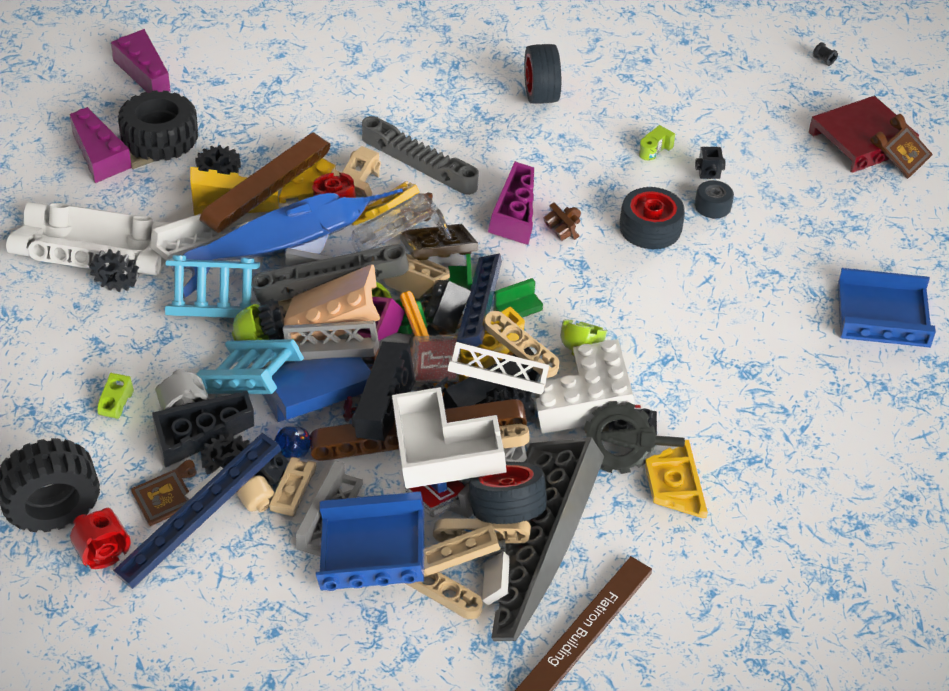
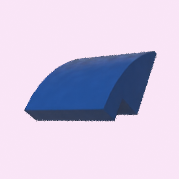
[262,357,371,422]

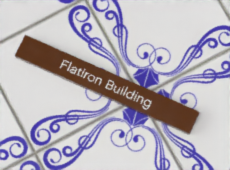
[515,556,652,691]

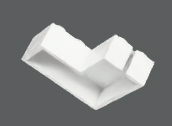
[534,339,635,434]
[392,387,506,488]

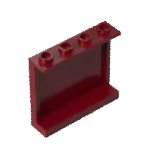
[809,95,919,173]

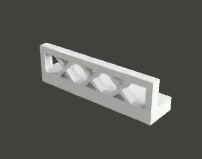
[150,214,233,261]
[448,342,550,394]

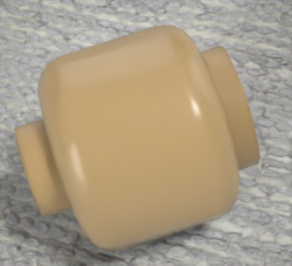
[237,475,274,512]

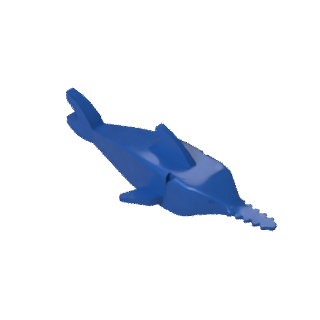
[171,189,403,299]

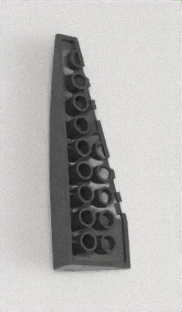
[491,437,604,641]

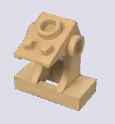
[331,146,381,197]

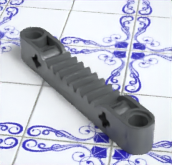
[362,116,479,195]
[251,244,409,303]

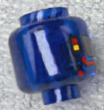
[274,426,311,458]

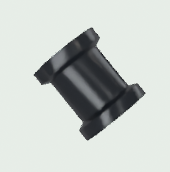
[813,42,838,66]

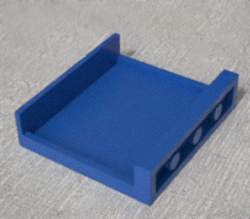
[838,268,936,348]
[316,492,424,591]

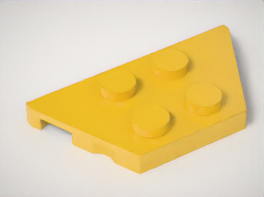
[279,158,336,203]
[352,181,419,226]
[645,440,708,518]

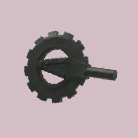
[583,401,685,474]

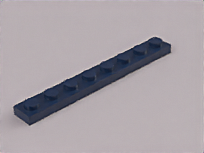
[457,253,502,347]
[113,433,281,589]

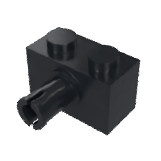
[423,280,471,333]

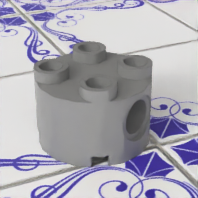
[155,369,209,410]

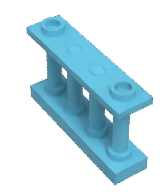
[165,255,260,318]
[196,339,304,394]

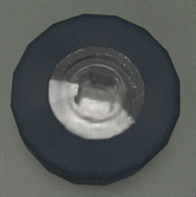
[694,180,734,219]

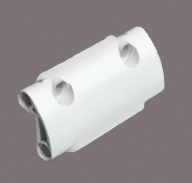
[6,202,172,276]

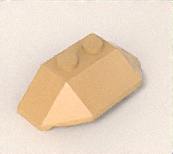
[371,253,450,299]

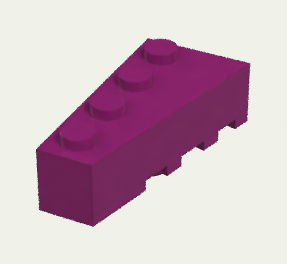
[111,29,171,93]
[69,107,131,183]
[488,161,534,245]

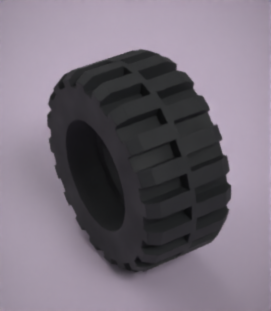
[118,90,198,161]
[0,438,100,532]

